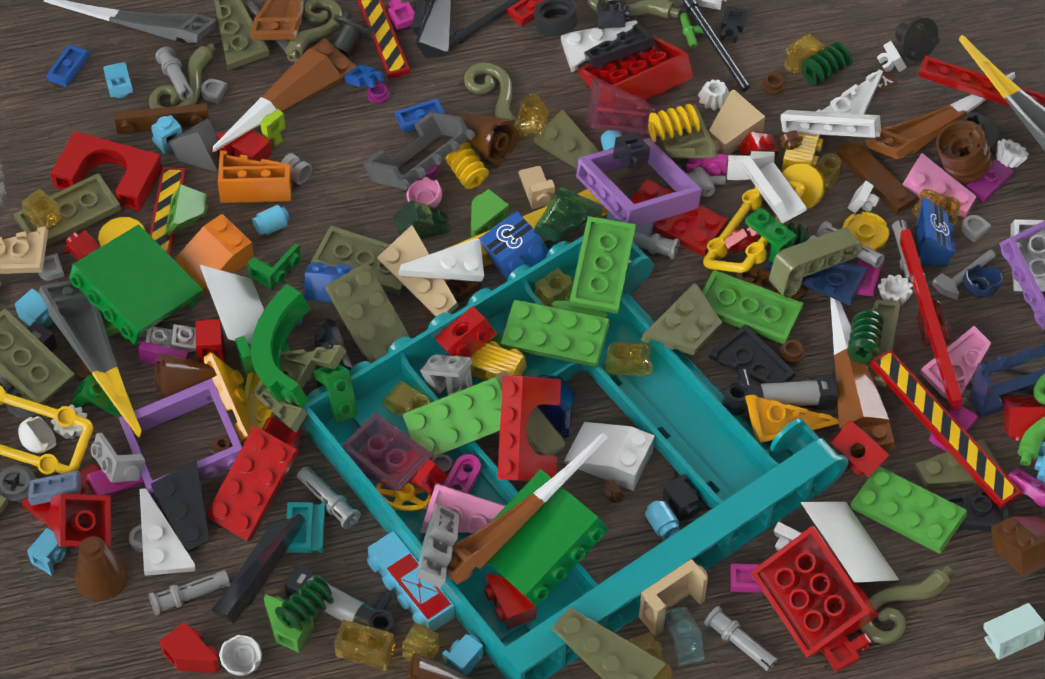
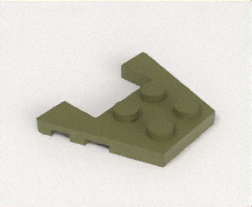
[253,345,346,432]

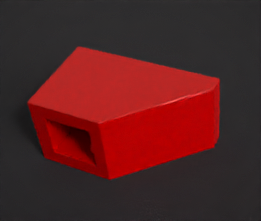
[216,130,272,162]
[483,573,537,630]
[159,622,220,673]

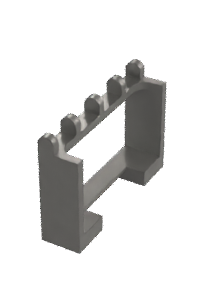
[363,112,475,190]

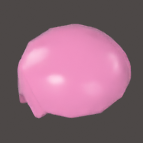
[406,177,442,213]

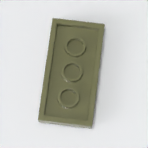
[14,173,121,247]
[311,225,405,295]
[324,262,410,364]
[0,308,75,405]

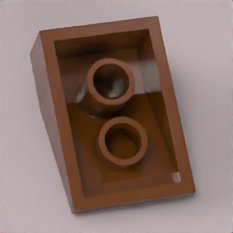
[991,516,1045,577]

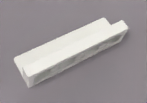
[742,156,807,223]

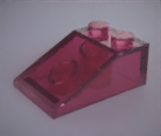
[342,412,433,492]

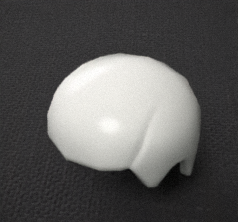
[18,416,56,454]
[219,635,262,676]

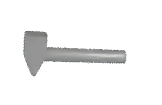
[932,249,996,300]

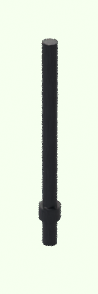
[449,0,520,49]
[682,0,750,91]

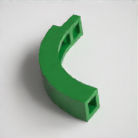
[251,284,311,407]

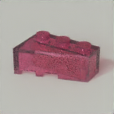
[586,76,660,136]

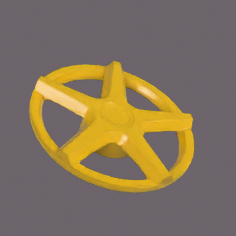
[376,475,432,511]

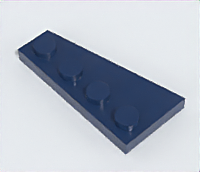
[768,261,867,306]

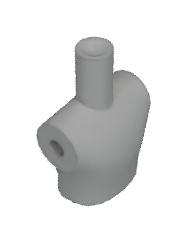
[686,167,726,197]

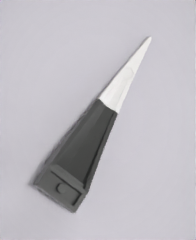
[44,0,217,43]

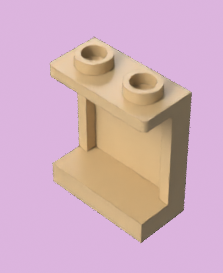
[639,559,708,636]

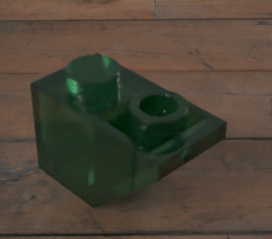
[393,200,451,239]

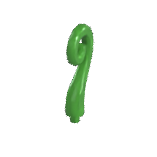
[1018,373,1045,466]

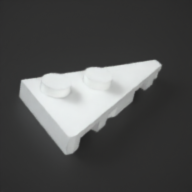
[561,20,637,72]
[816,70,883,114]
[399,238,484,282]
[140,489,195,576]

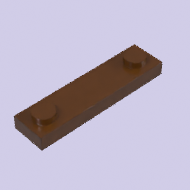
[114,103,209,134]
[836,138,916,214]

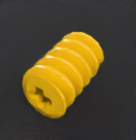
[648,104,700,143]
[444,142,489,189]

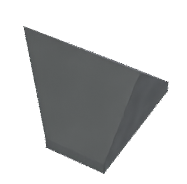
[169,119,219,172]

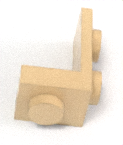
[519,166,555,209]

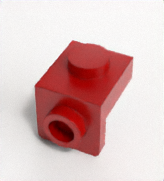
[738,132,780,158]
[63,230,100,261]
[262,416,303,448]

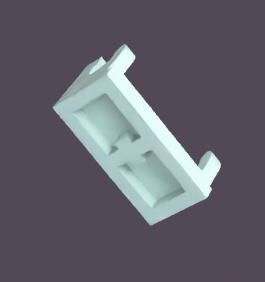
[983,603,1045,660]

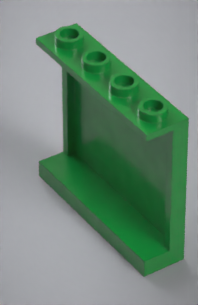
[69,224,203,345]
[488,469,609,607]

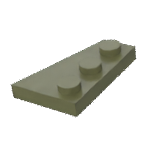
[534,109,599,169]
[914,439,1002,489]

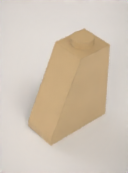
[709,89,765,155]

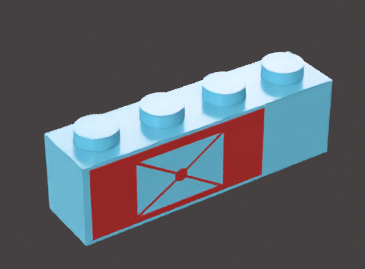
[367,531,455,634]

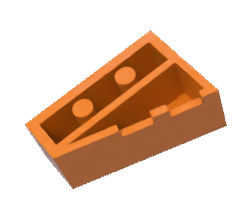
[218,150,292,203]

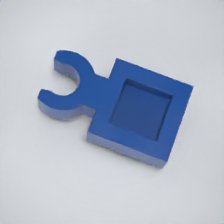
[343,65,384,88]

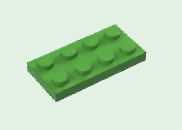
[569,216,636,314]
[702,270,804,344]
[501,300,610,367]
[402,377,502,460]
[851,466,967,554]

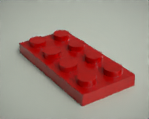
[630,179,728,257]
[206,426,300,541]

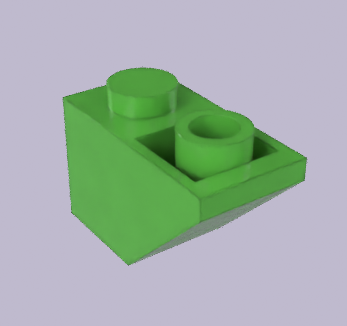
[263,594,314,653]

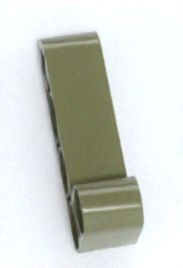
[769,228,863,298]
[490,371,565,456]

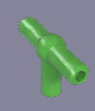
[679,12,711,49]

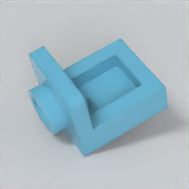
[103,62,133,98]

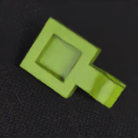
[260,109,285,148]

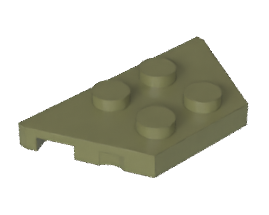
[658,104,717,158]
[641,283,722,355]

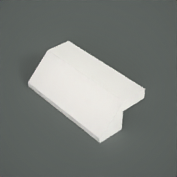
[781,110,881,138]

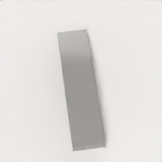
[417,503,459,589]

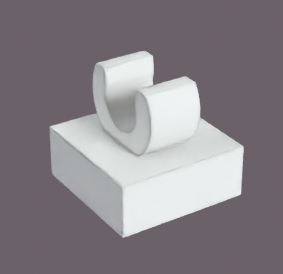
[877,41,907,72]
[847,181,879,213]
[774,522,802,551]

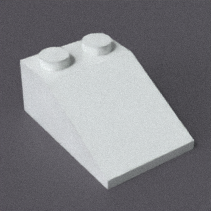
[1011,220,1045,292]
[564,422,655,491]

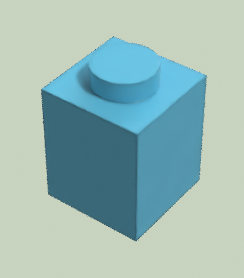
[15,289,53,327]

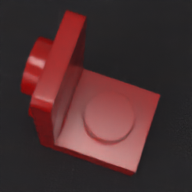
[396,451,448,496]

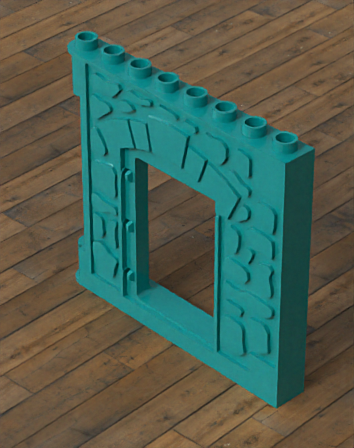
[302,218,848,679]

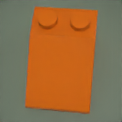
[174,214,254,296]

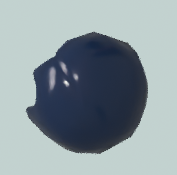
[962,264,1003,298]

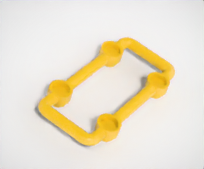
[703,181,805,273]
[0,386,93,476]

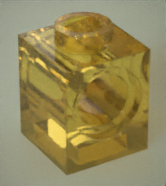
[21,188,62,229]
[535,268,574,307]
[402,622,439,661]

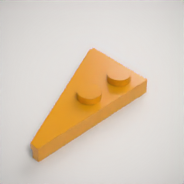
[203,352,250,443]
[745,395,839,443]

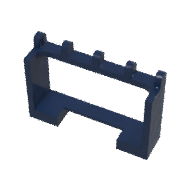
[969,343,1045,418]

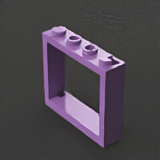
[576,138,701,227]
[999,221,1045,330]
[119,378,242,501]

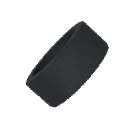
[534,0,578,36]

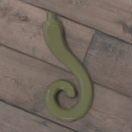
[285,0,343,62]
[587,0,681,19]
[149,43,216,109]
[464,62,519,133]
[860,566,953,644]

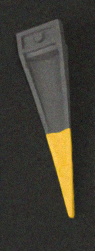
[959,35,1045,151]
[39,281,141,438]

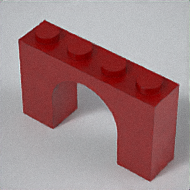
[51,131,162,211]
[498,376,561,481]

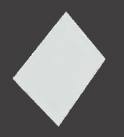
[200,265,264,344]
[801,502,899,583]

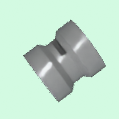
[281,153,312,185]

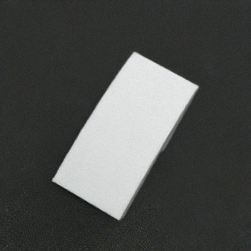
[727,151,775,180]
[146,324,196,352]

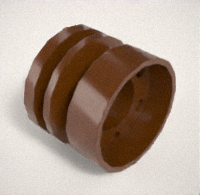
[936,120,992,183]

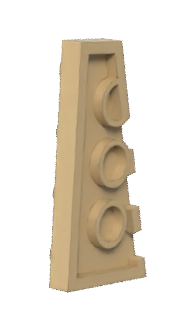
[377,225,459,317]
[0,226,48,274]

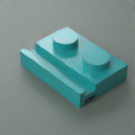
[285,502,326,553]

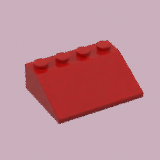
[578,35,693,113]
[750,526,879,658]

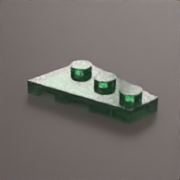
[534,187,604,242]

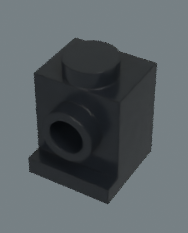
[597,0,630,29]
[613,132,650,169]
[663,474,701,521]

